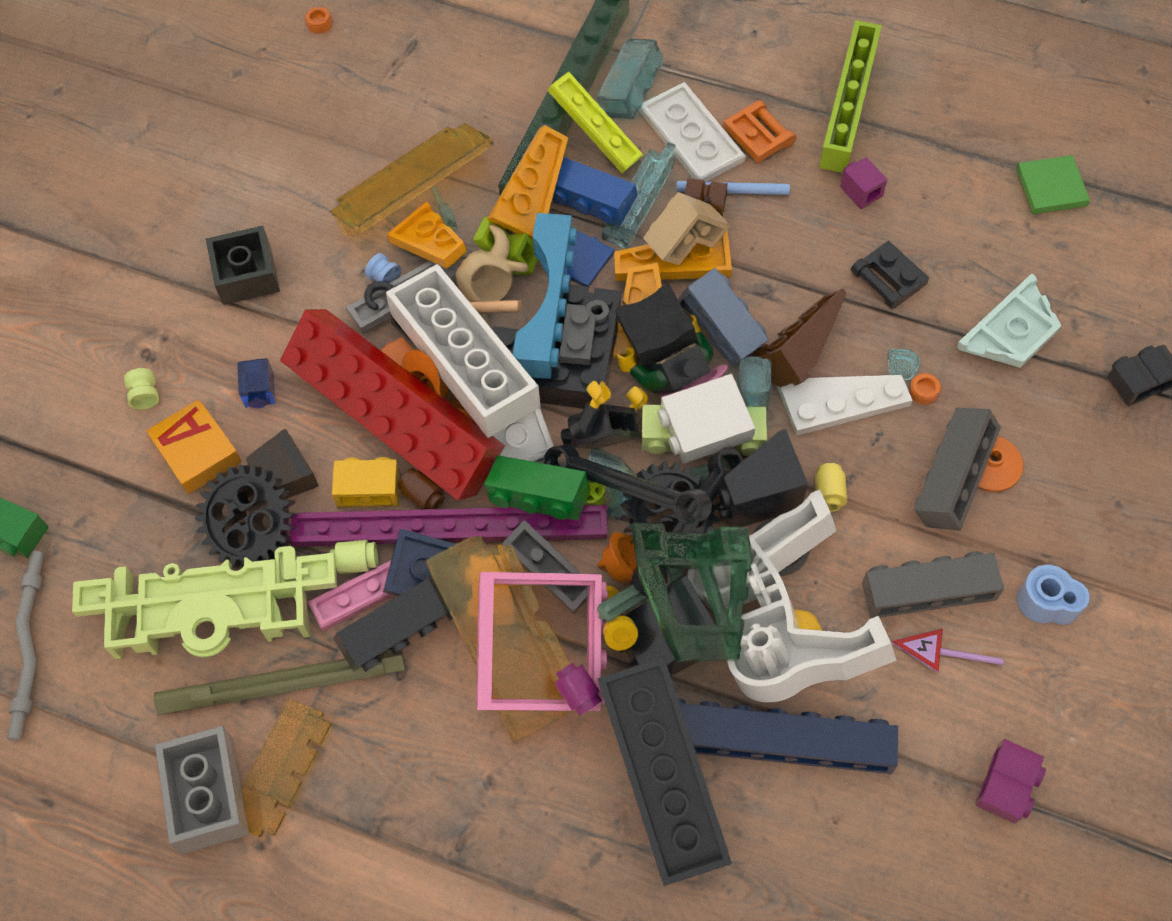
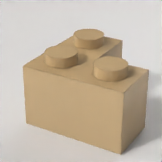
[643,192,730,265]

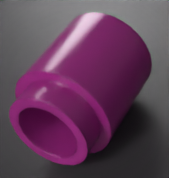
[554,662,602,716]

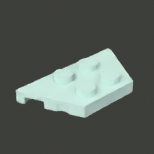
[956,274,1061,368]

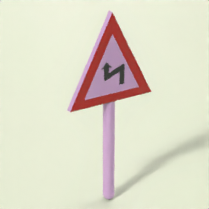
[891,628,1004,673]

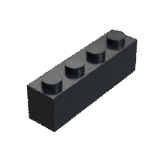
[333,566,471,672]

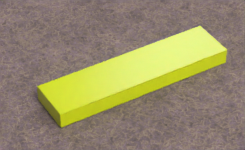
[547,72,643,174]

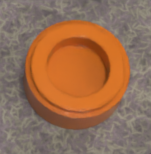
[305,7,333,33]
[909,373,941,405]

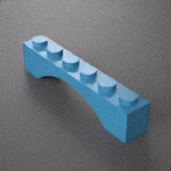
[512,213,577,379]

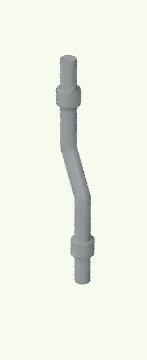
[7,551,44,741]

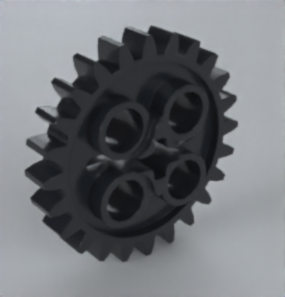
[620,461,721,564]
[195,465,297,568]

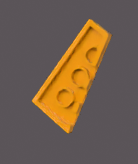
[614,229,732,281]

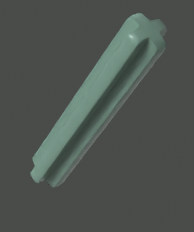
[597,563,684,621]

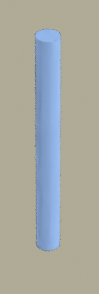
[676,181,790,195]

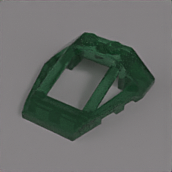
[631,523,753,662]

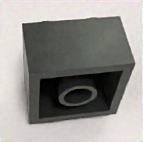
[206,225,280,305]

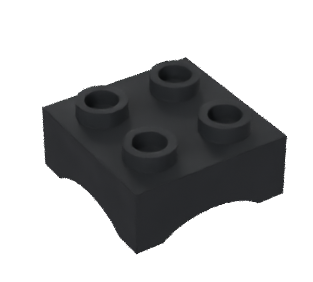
[615,283,698,367]

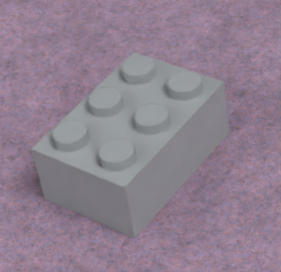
[155,726,250,855]

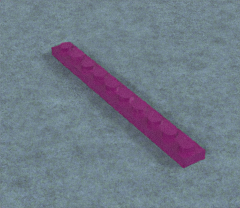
[290,505,607,547]

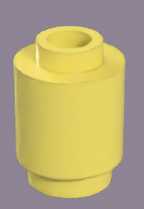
[814,463,847,512]

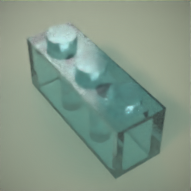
[597,39,663,119]

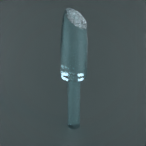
[431,186,457,230]

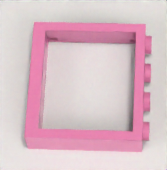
[476,572,607,711]

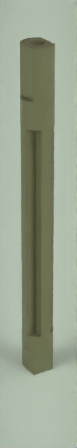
[154,651,405,716]

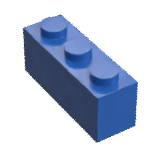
[552,157,639,227]

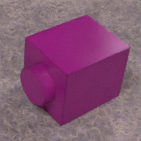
[840,157,888,209]

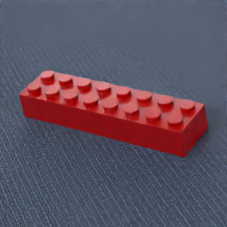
[280,309,505,501]

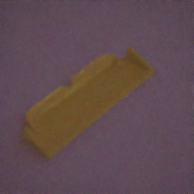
[330,123,495,236]
[425,536,569,742]

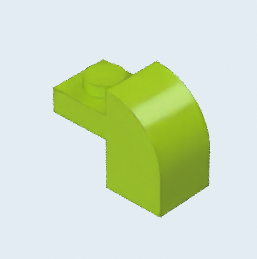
[473,217,538,275]

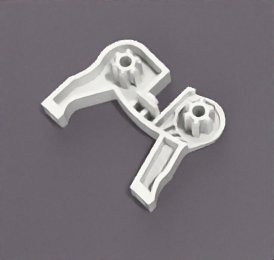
[688,489,897,702]

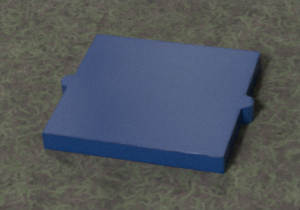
[567,230,614,287]

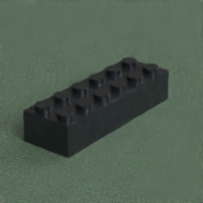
[598,657,732,886]

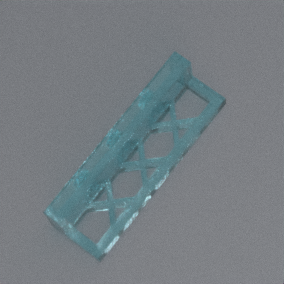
[602,142,676,249]

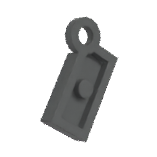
[559,300,609,365]

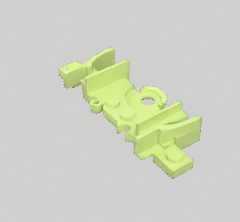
[72,546,337,659]

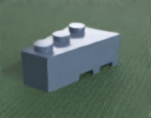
[678,268,769,367]

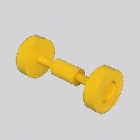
[602,586,638,651]

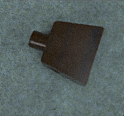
[246,428,319,499]

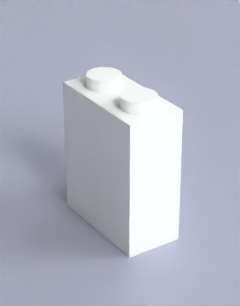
[657,374,755,464]

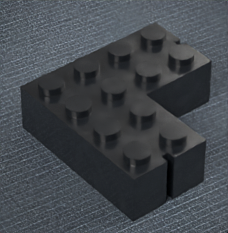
[492,284,621,409]

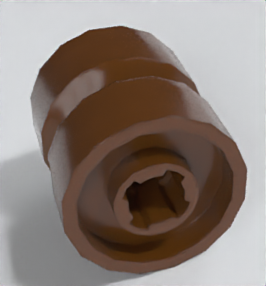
[685,177,728,217]

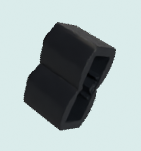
[1107,345,1172,406]

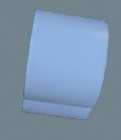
[1017,564,1090,625]

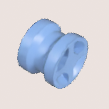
[365,253,401,283]

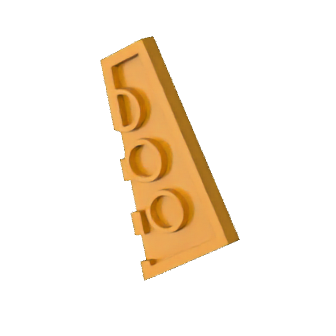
[487,125,568,240]

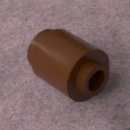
[398,468,445,510]

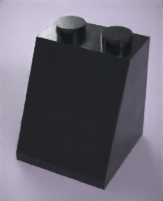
[717,429,808,531]
[620,576,719,676]

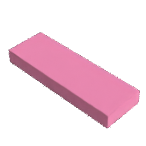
[307,560,395,632]

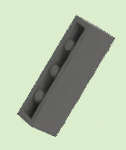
[914,408,1001,531]
[862,551,1004,618]

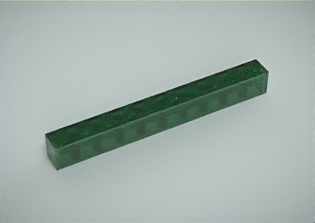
[498,0,629,195]

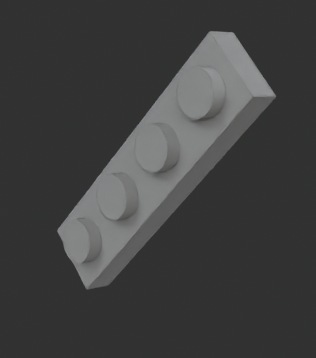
[346,261,458,334]

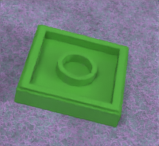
[1016,155,1090,214]

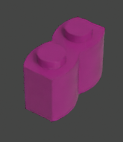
[975,739,1046,824]

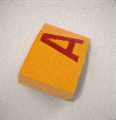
[146,399,242,495]

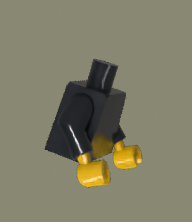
[561,381,648,449]

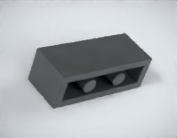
[502,520,588,614]

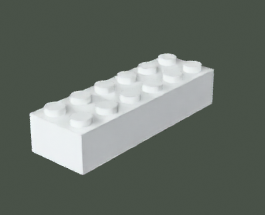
[386,264,541,438]

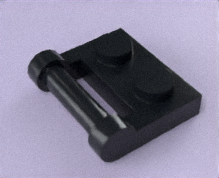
[850,240,929,310]

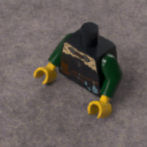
[617,315,714,393]

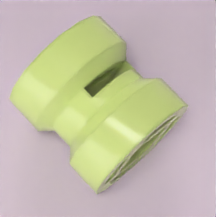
[124,368,159,410]

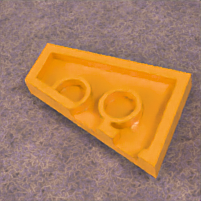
[387,201,467,269]
[613,263,662,359]

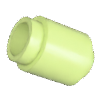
[330,540,378,574]

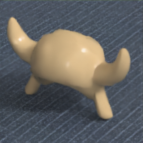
[456,225,528,324]

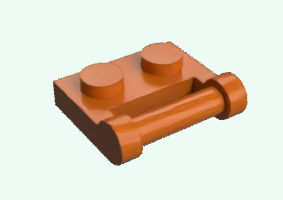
[723,100,797,163]

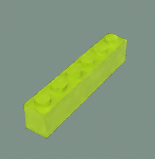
[819,20,882,173]

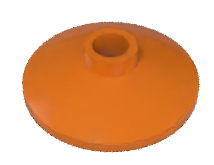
[978,436,1023,492]

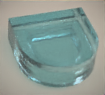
[887,349,921,380]

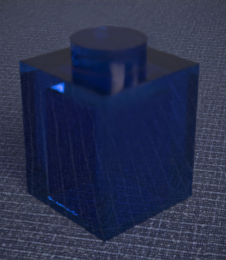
[237,358,275,408]

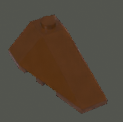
[741,288,846,387]

